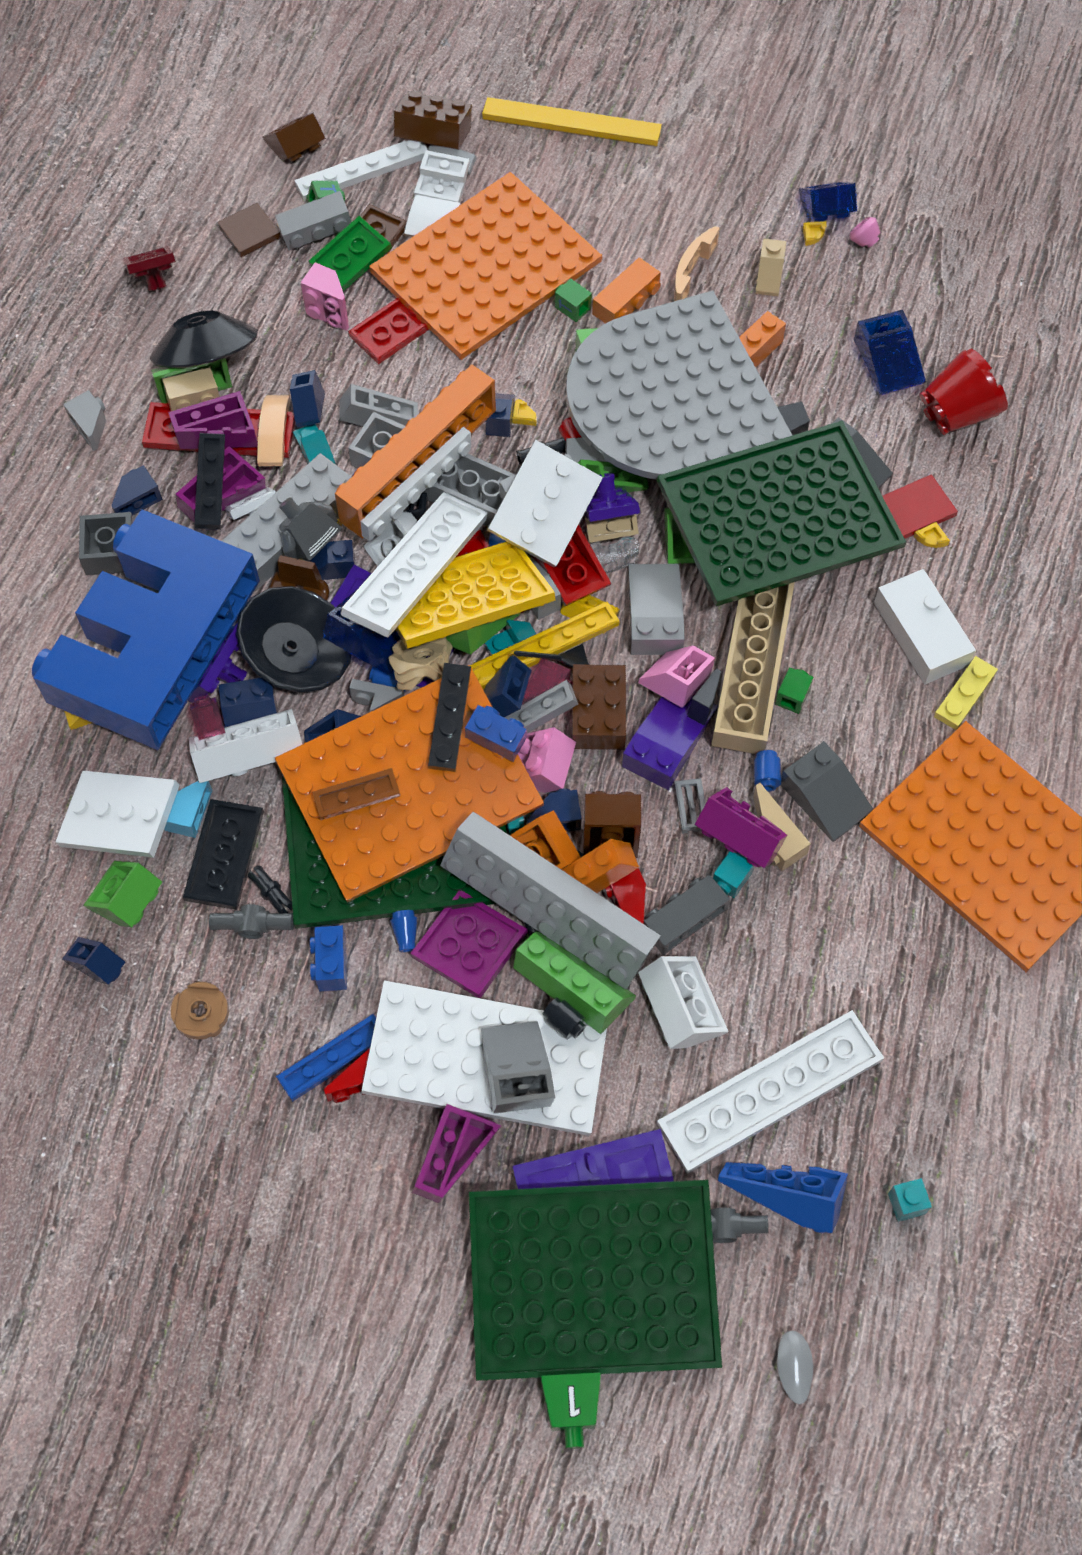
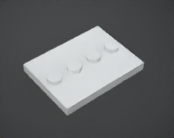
[487,440,603,568]
[56,771,180,858]

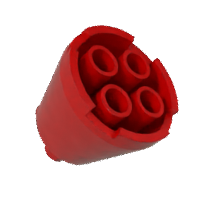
[919,348,1008,435]

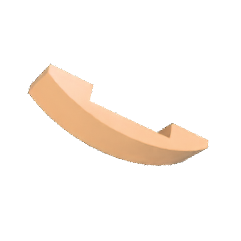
[674,226,720,301]
[257,395,291,466]

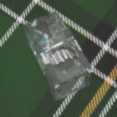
[590,536,639,574]

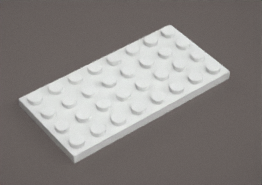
[361,980,607,1136]

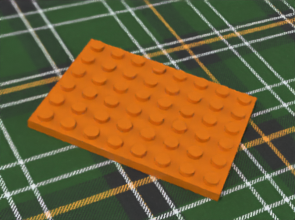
[369,171,602,360]
[275,665,544,903]
[859,721,1082,973]

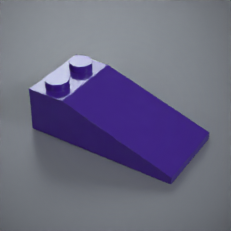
[622,695,718,791]

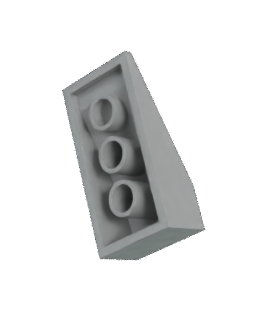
[628,564,684,655]

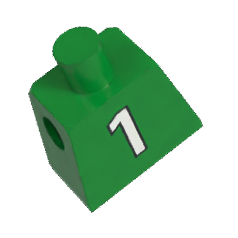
[541,1373,601,1449]

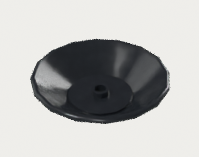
[150,310,258,368]
[236,586,353,693]

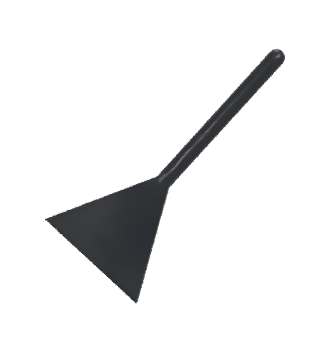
[514,644,589,668]

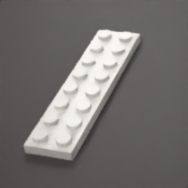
[341,492,488,638]
[657,1010,884,1174]

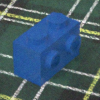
[465,705,527,762]
[310,925,347,992]

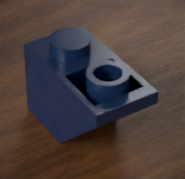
[290,370,325,428]

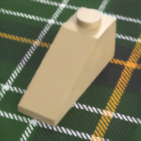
[753,783,811,871]

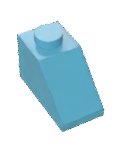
[164,780,213,838]

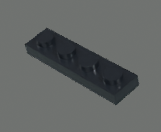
[194,433,225,530]
[428,663,471,772]

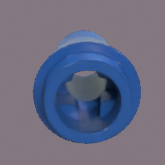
[390,910,418,952]

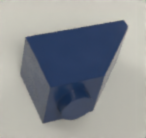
[486,393,515,437]
[111,465,163,516]
[309,540,356,580]
[484,655,532,717]
[527,788,582,832]
[62,937,125,985]

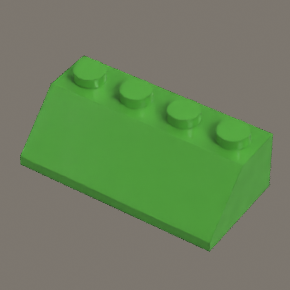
[513,932,636,1034]

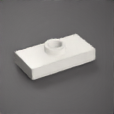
[225,487,276,520]

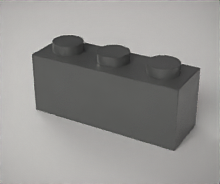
[643,874,730,955]

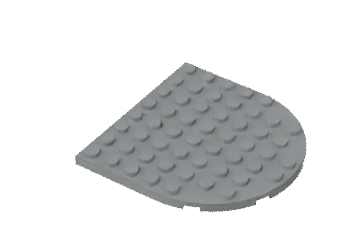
[566,290,792,479]

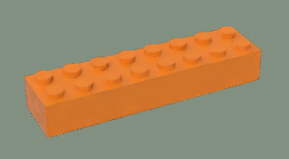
[335,365,496,538]

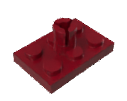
[123,246,176,291]

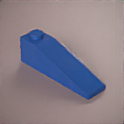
[718,1162,848,1233]

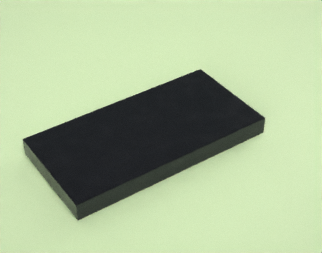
[183,799,264,910]

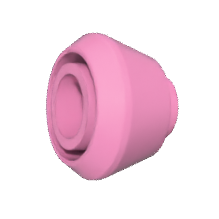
[850,217,880,248]

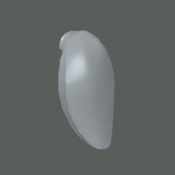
[777,1331,813,1404]

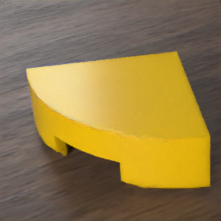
[803,221,827,246]
[512,399,537,426]
[914,522,950,548]

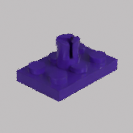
[584,473,640,522]
[188,623,247,703]

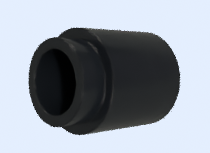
[542,998,586,1040]

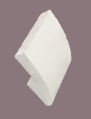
[414,150,470,203]
[404,195,461,238]

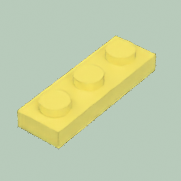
[934,656,998,730]

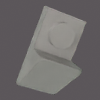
[350,679,404,712]

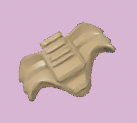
[389,637,453,690]

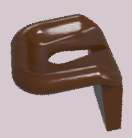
[268,555,329,601]

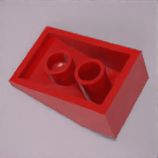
[531,525,611,606]

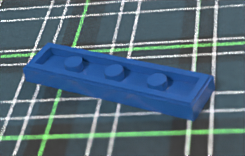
[276,1014,376,1102]

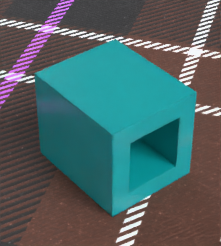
[713,851,754,899]
[888,1178,932,1222]

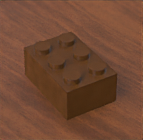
[393,91,472,150]
[572,664,626,750]
[583,791,641,858]

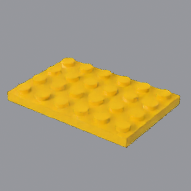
[395,541,556,649]

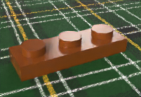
[312,768,401,820]

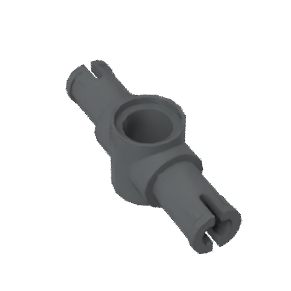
[209,904,294,939]
[711,1208,769,1243]

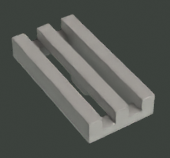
[674,778,705,834]

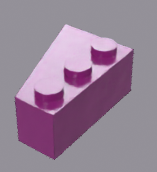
[168,391,258,449]
[175,446,266,523]
[694,787,788,868]
[412,1104,501,1203]

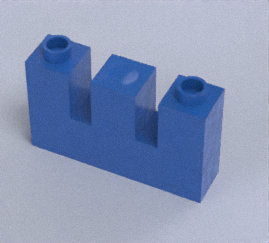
[32,509,260,750]

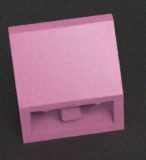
[301,263,349,331]
[638,646,715,708]
[518,727,576,793]

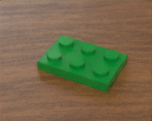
[309,216,392,292]

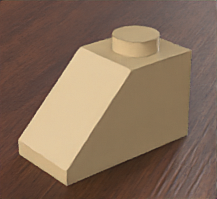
[755,238,787,297]

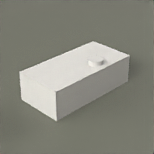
[874,569,976,685]
[188,709,302,783]

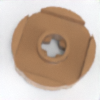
[171,982,229,1040]

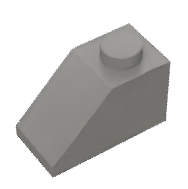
[63,390,106,451]

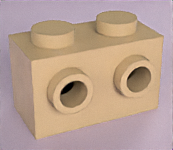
[162,367,219,411]

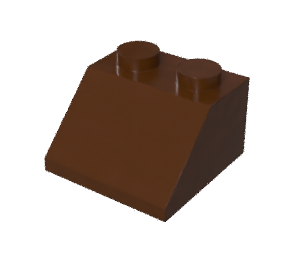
[263,113,326,162]

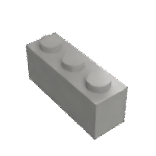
[275,191,352,250]

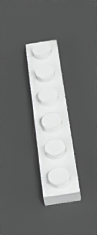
[295,140,428,202]
[361,427,471,542]

